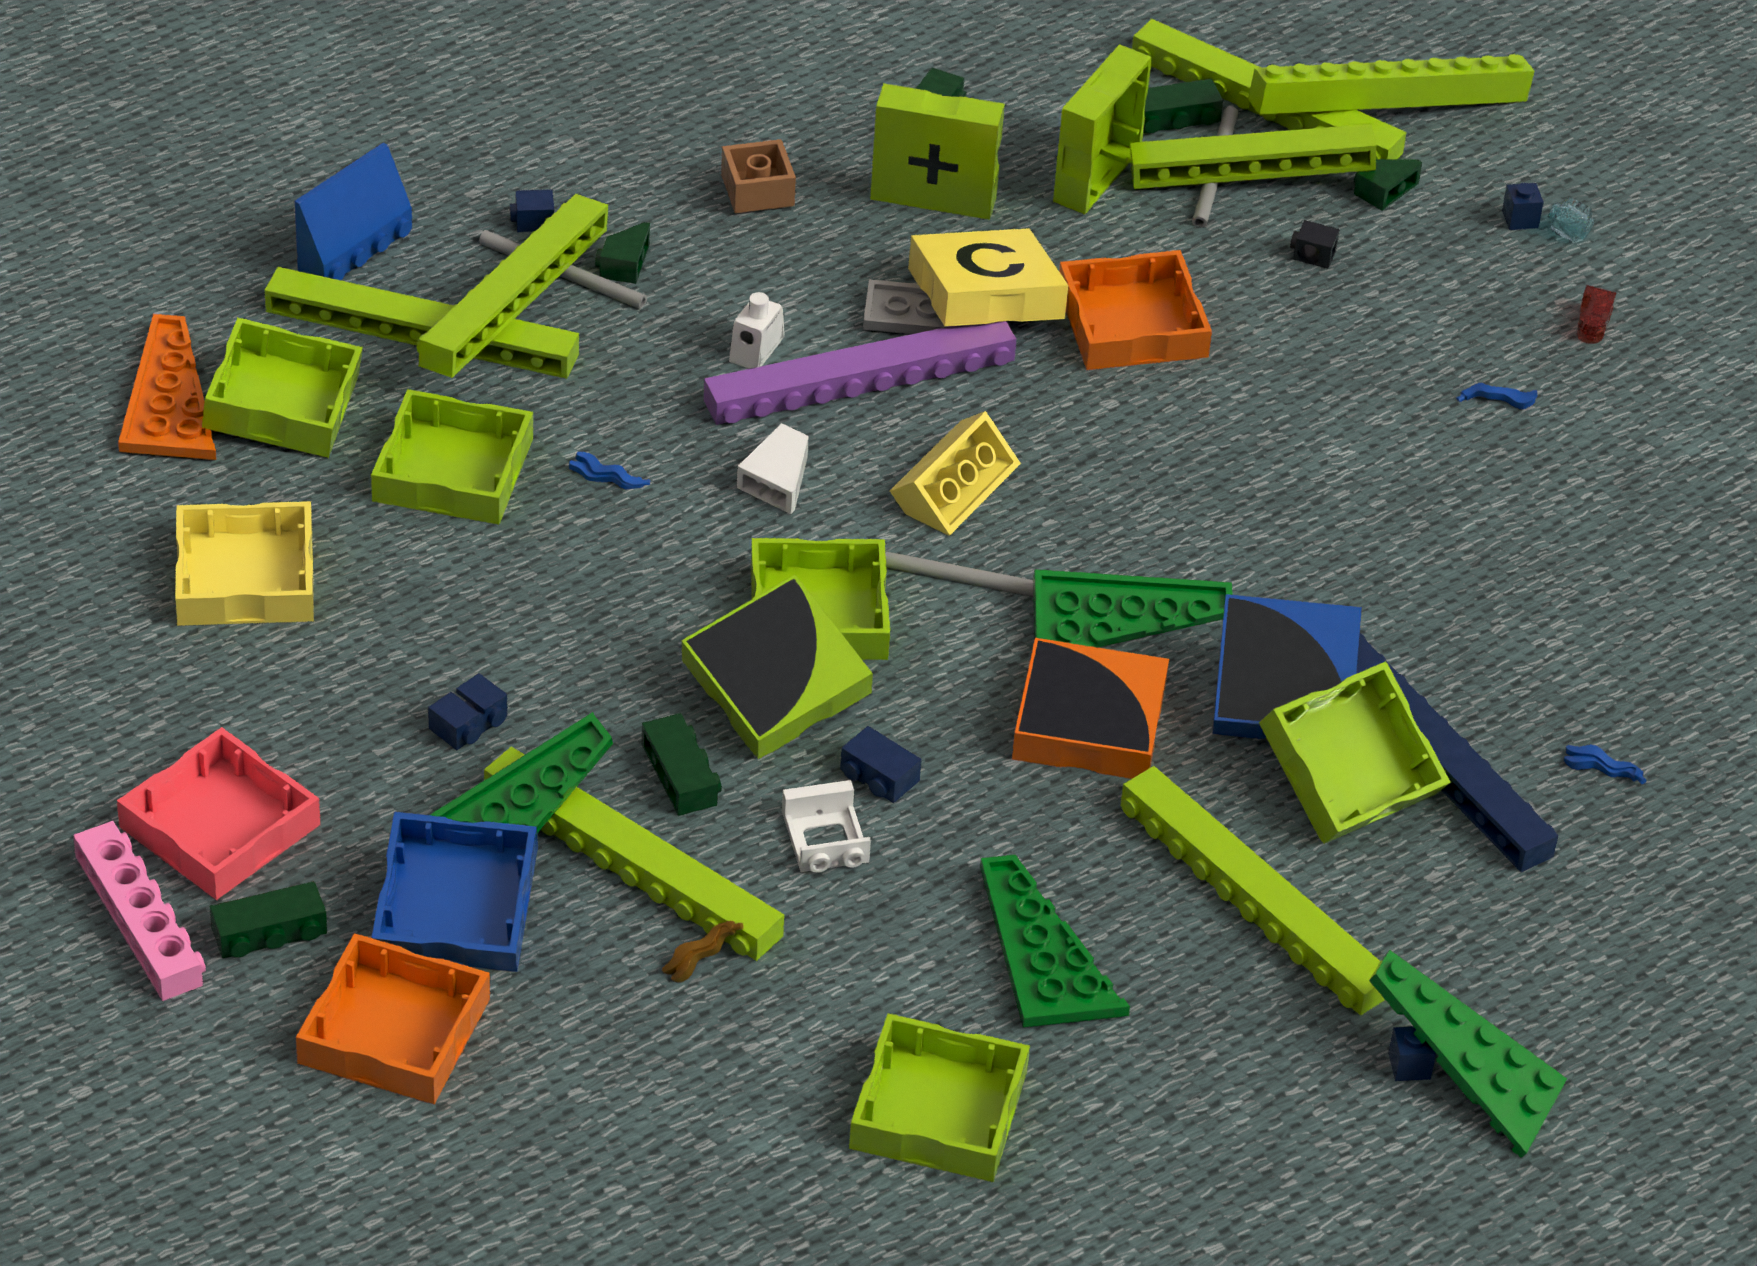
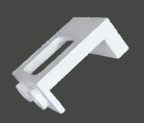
[782,780,871,873]

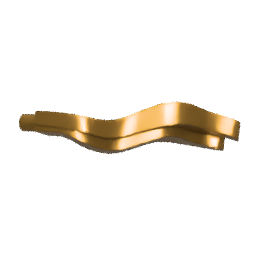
[662,920,744,983]

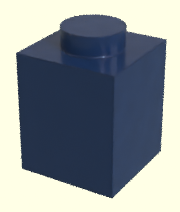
[1502,183,1544,230]
[510,189,554,232]
[1388,1026,1436,1081]

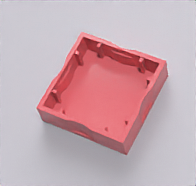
[117,727,320,900]

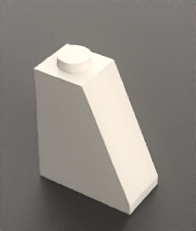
[737,423,809,514]

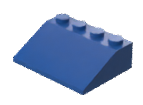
[295,143,412,280]

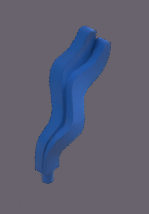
[1456,383,1538,409]
[568,452,650,489]
[1564,744,1646,784]

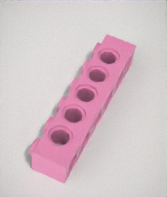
[73,821,206,1001]

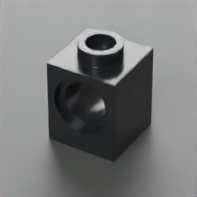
[1290,220,1340,269]

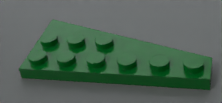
[1033,569,1232,648]
[430,712,613,833]
[980,855,1130,1028]
[1369,950,1567,1158]

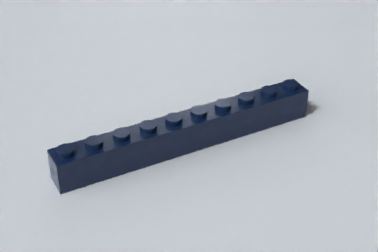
[1356,633,1558,872]

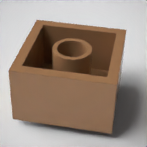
[721,139,796,213]

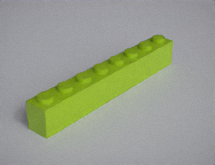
[1130,124,1376,189]

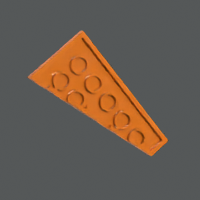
[118,314,216,460]

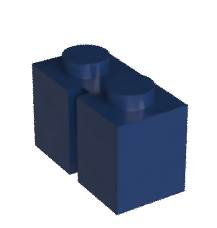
[428,673,508,750]
[840,726,922,803]

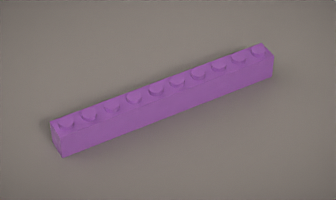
[704,321,1016,425]

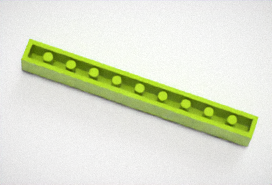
[1132,19,1406,159]
[1248,54,1535,114]
[417,194,608,378]
[265,267,579,379]
[484,746,784,961]
[1120,766,1385,1016]

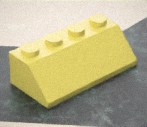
[890,411,1021,536]

